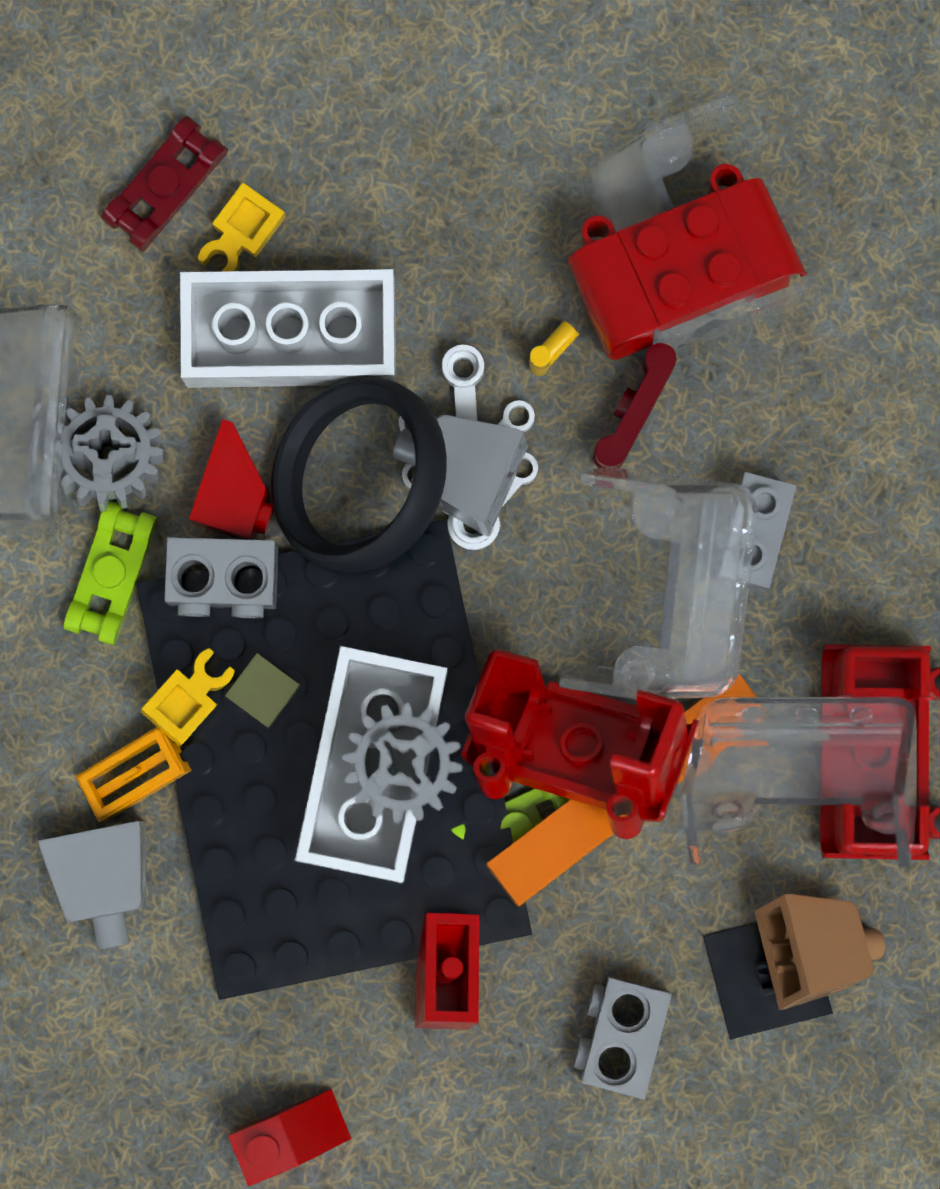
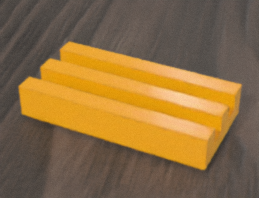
[75,727,192,823]

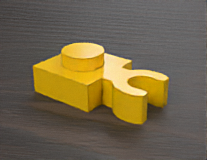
[198,182,286,272]
[140,648,235,747]

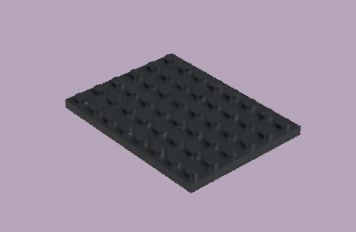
[136,519,532,1000]

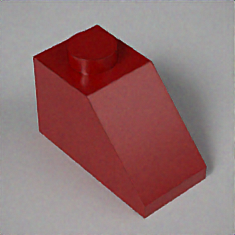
[189,419,274,540]
[415,913,480,1030]
[228,1089,352,1187]

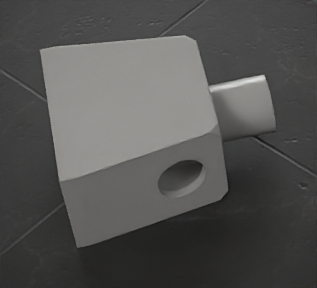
[393,415,528,536]
[38,821,147,950]

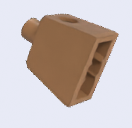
[754,894,885,1010]

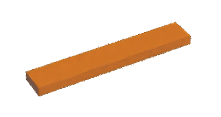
[485,672,770,907]

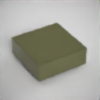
[225,653,301,728]

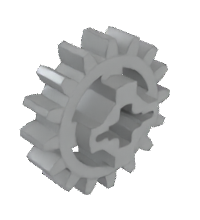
[47,395,164,512]
[342,703,462,823]

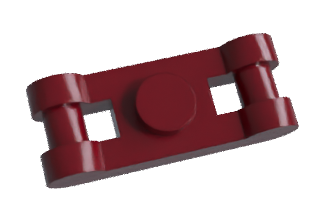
[101,116,228,252]
[593,343,677,473]

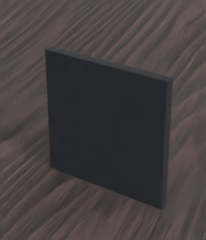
[703,922,833,1040]

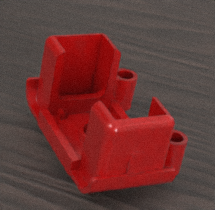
[568,164,807,360]
[820,644,940,860]
[462,649,700,839]

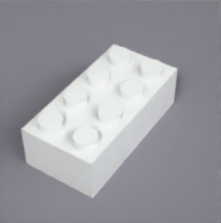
[180,269,396,388]
[295,646,448,883]

